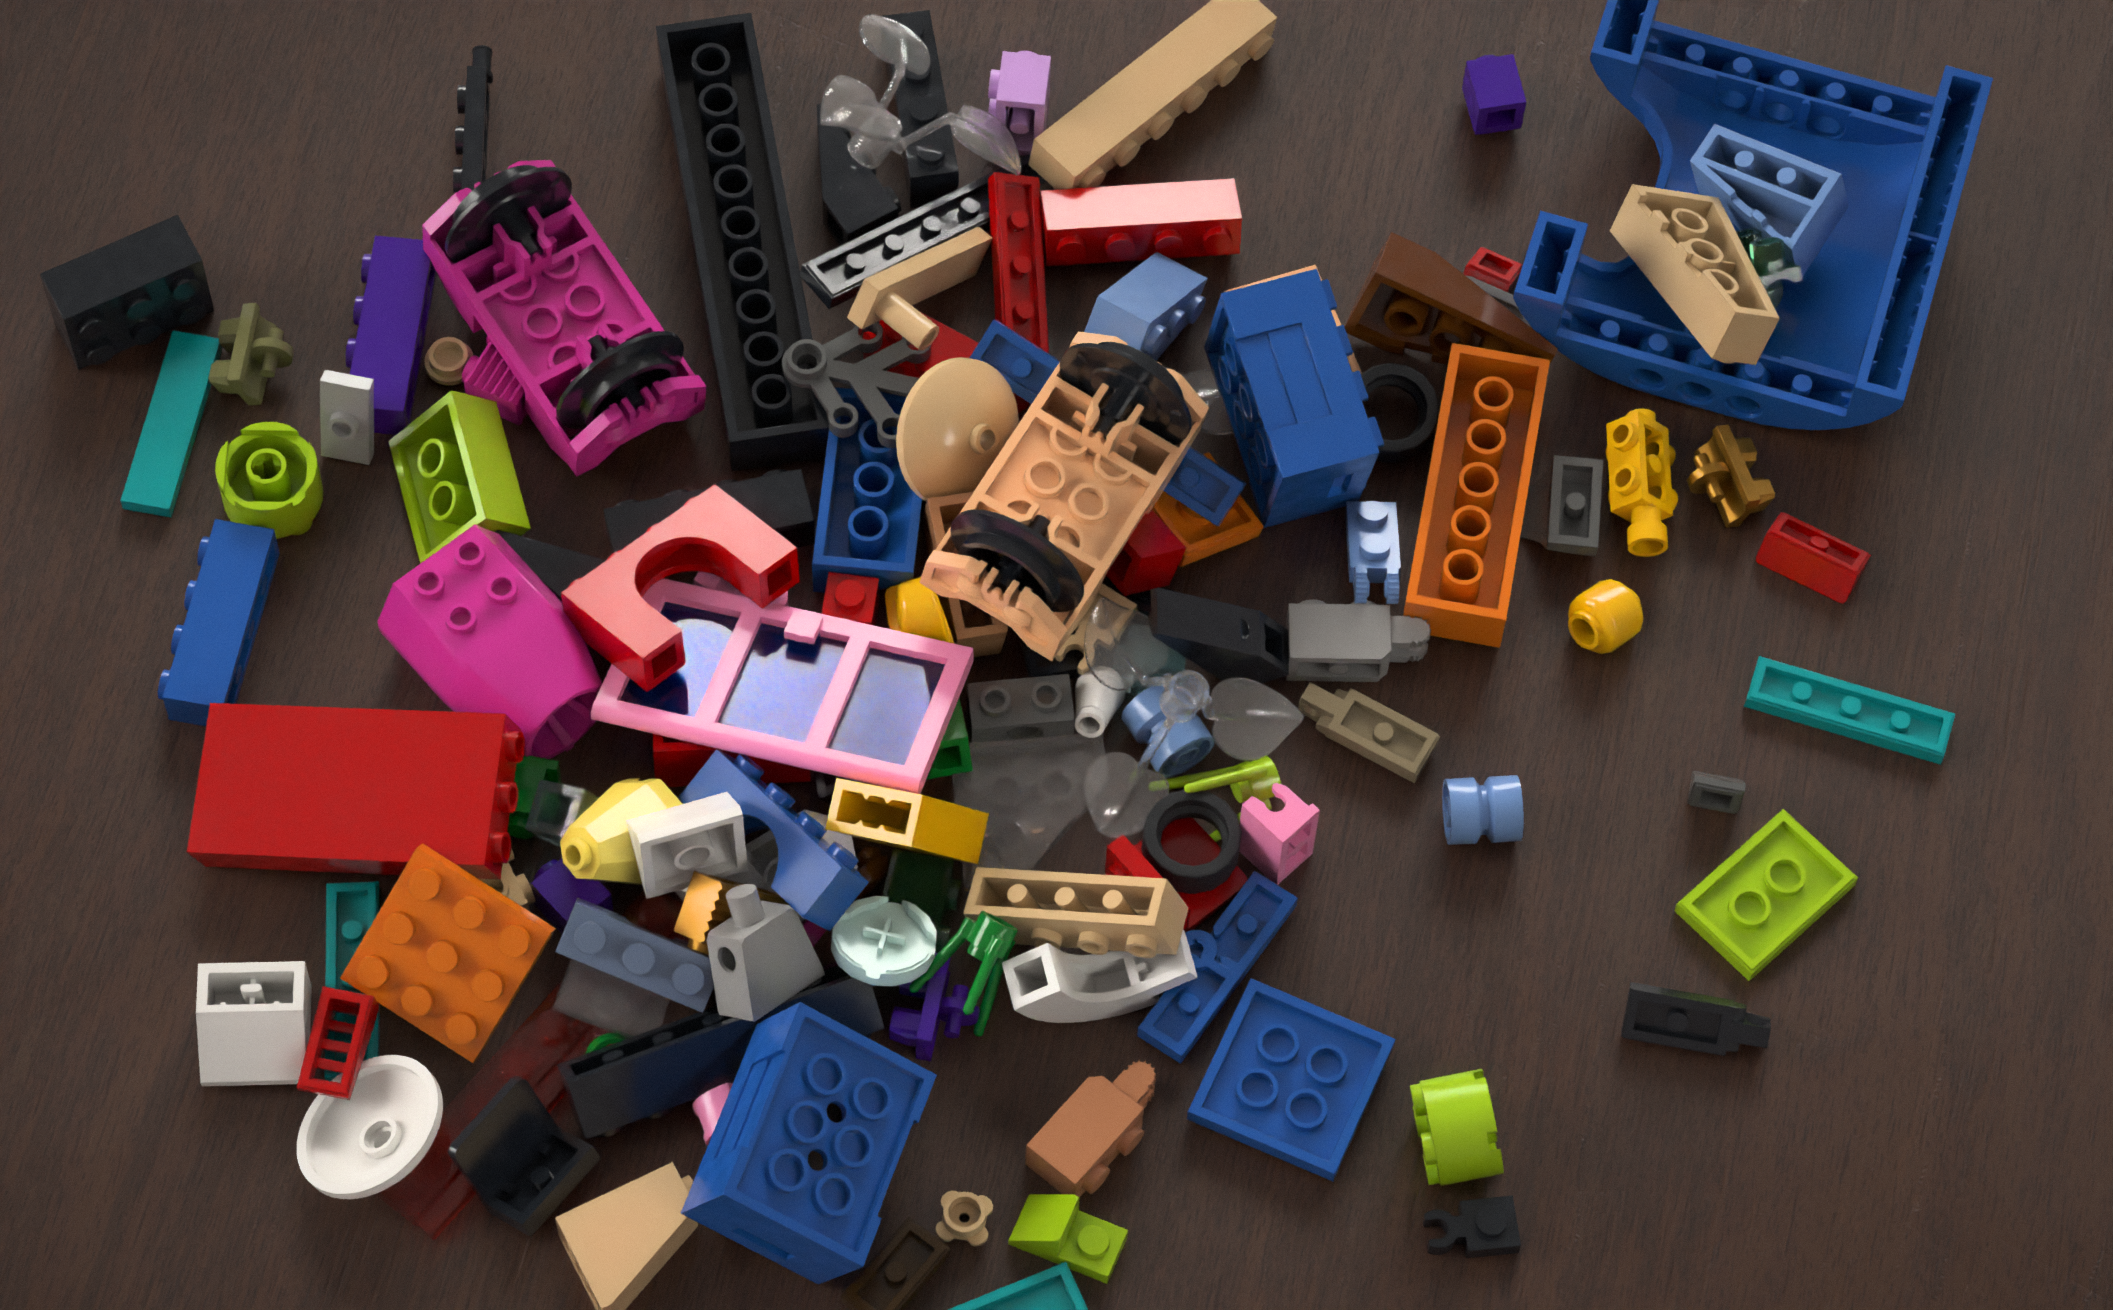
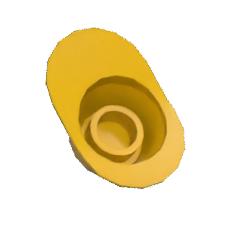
[885,576,954,643]

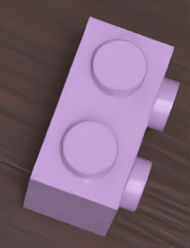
[988,51,1051,156]

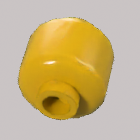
[1568,579,1643,654]

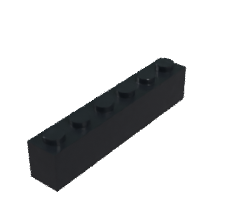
[557,962,885,1139]

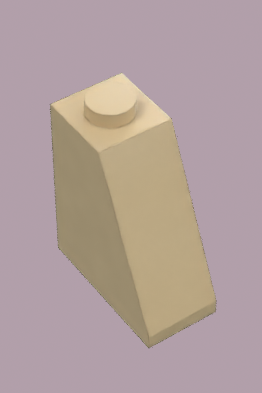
[555,1162,698,1310]

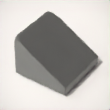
[1687,771,1746,814]

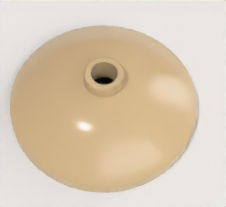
[896,357,1019,502]

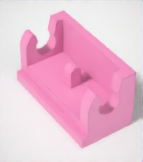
[1239,783,1320,885]

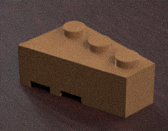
[921,492,1008,657]

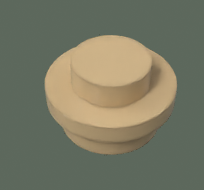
[424,337,473,385]

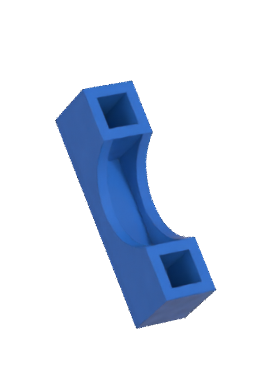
[678,749,869,931]

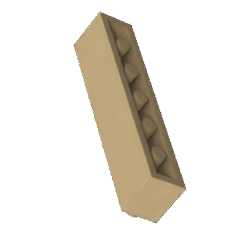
[1028,0,1277,190]

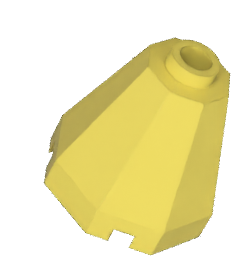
[560,778,682,885]

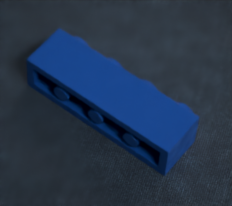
[158,519,280,726]

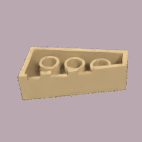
[1610,184,1780,365]

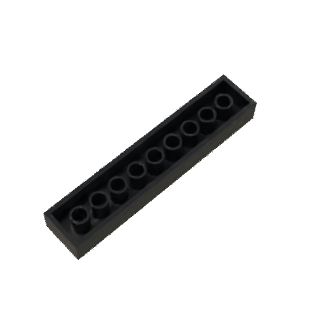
[656,13,829,471]

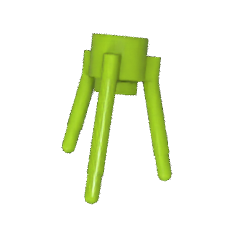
[1148,756,1281,842]

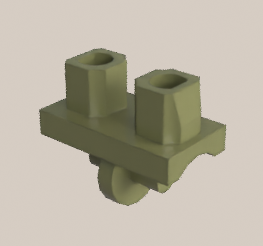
[208,303,295,406]

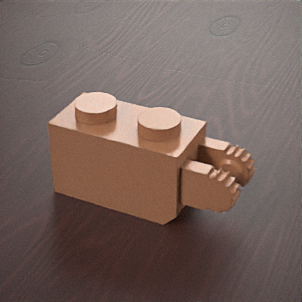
[1025,1060,1156,1197]

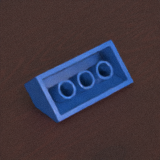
[812,387,922,593]

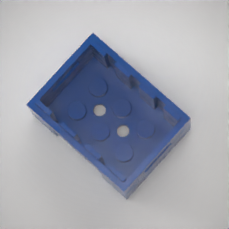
[1204,269,1384,528]
[681,1002,937,1285]

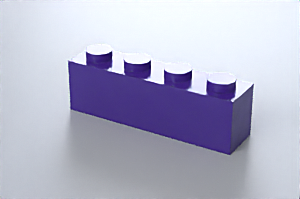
[346,235,437,435]

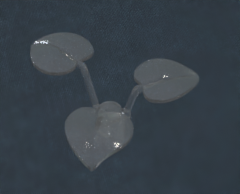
[820,14,1022,177]
[1083,597,1304,837]

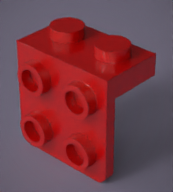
[1105,817,1247,932]

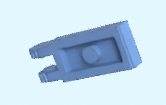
[1345,501,1401,604]

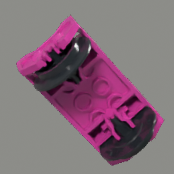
[422,160,707,477]

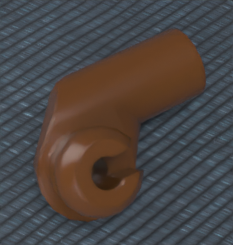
[854,845,890,901]

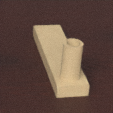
[847,227,993,351]

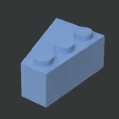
[1690,124,1849,281]
[1084,252,1208,361]

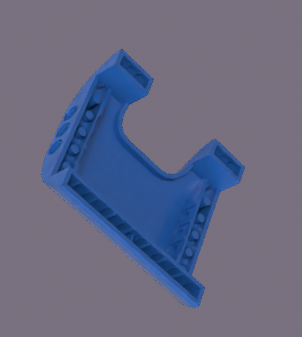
[1513,0,1993,430]

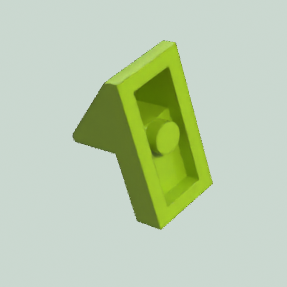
[1008,1194,1128,1284]

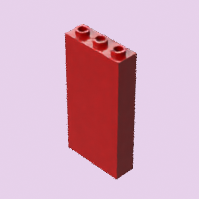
[187,703,525,880]

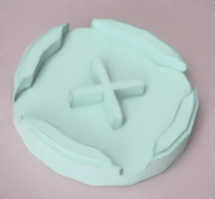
[831,896,937,987]

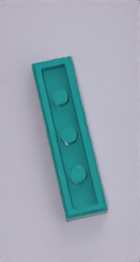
[120,330,223,518]
[1744,656,1955,765]
[324,881,381,1081]

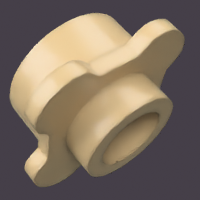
[936,1191,993,1246]

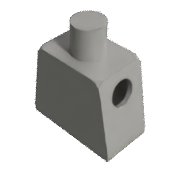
[706,884,825,1022]

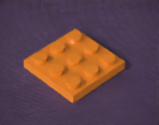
[340,843,556,1063]

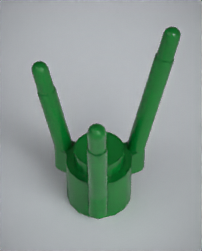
[909,911,1019,1037]

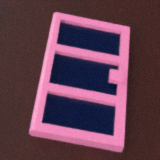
[591,578,974,794]

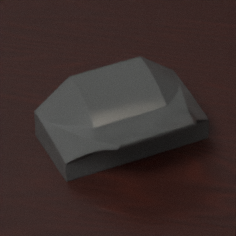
[1520,455,1603,557]

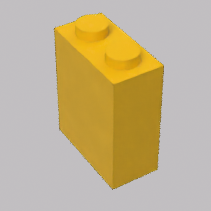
[825,778,989,864]

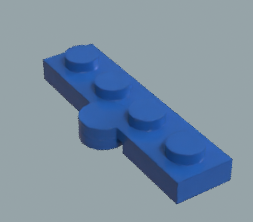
[1137,871,1298,1064]

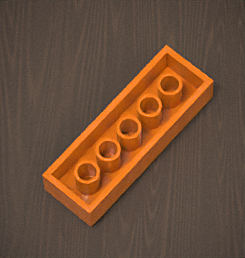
[1403,343,1550,648]

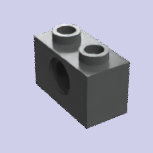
[966,674,1075,756]

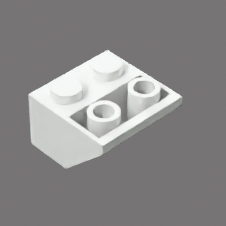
[196,961,312,1086]

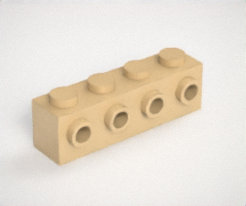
[963,867,1188,958]

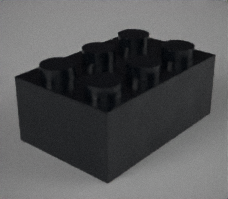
[40,215,214,370]

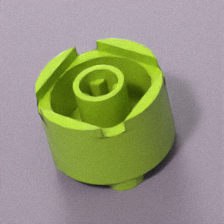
[215,422,323,539]
[1410,1069,1504,1186]

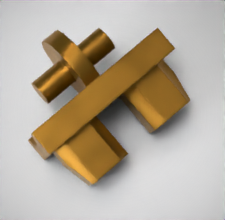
[1687,425,1775,528]

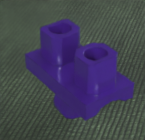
[889,952,980,1061]

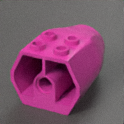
[377,525,602,759]

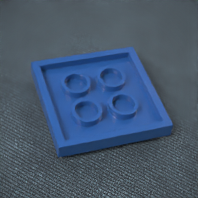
[1187,978,1396,1182]

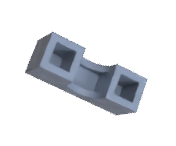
[555,897,714,1013]

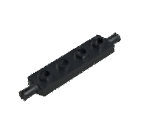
[453,45,493,194]

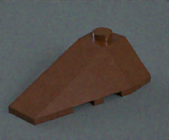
[1344,232,1558,365]

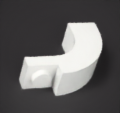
[1002,930,1198,1023]

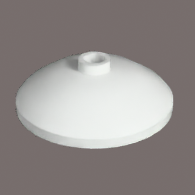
[297,1055,443,1199]

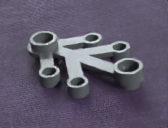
[782,322,931,448]

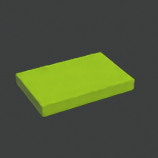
[1674,809,1858,981]

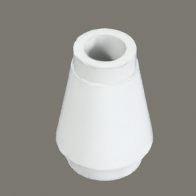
[1075,667,1125,738]

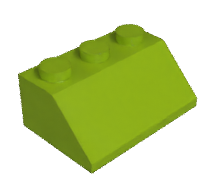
[388,390,531,564]

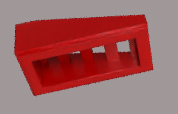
[296,986,379,1100]

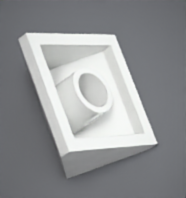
[626,792,748,899]

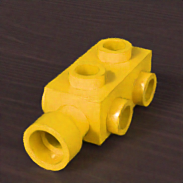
[1606,409,1678,557]

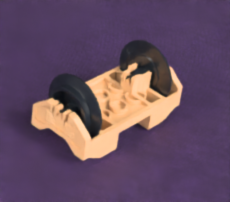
[919,331,1209,661]

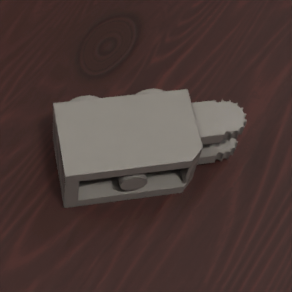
[1285,599,1431,682]

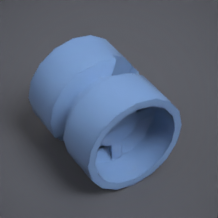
[1121,681,1215,778]
[1442,775,1524,845]

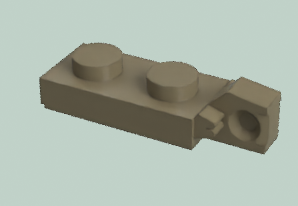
[1297,682,1440,784]

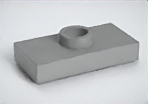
[320,370,374,465]

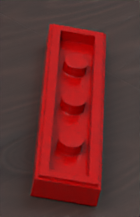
[988,172,1049,354]

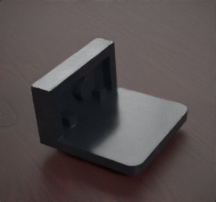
[448,1076,601,1237]

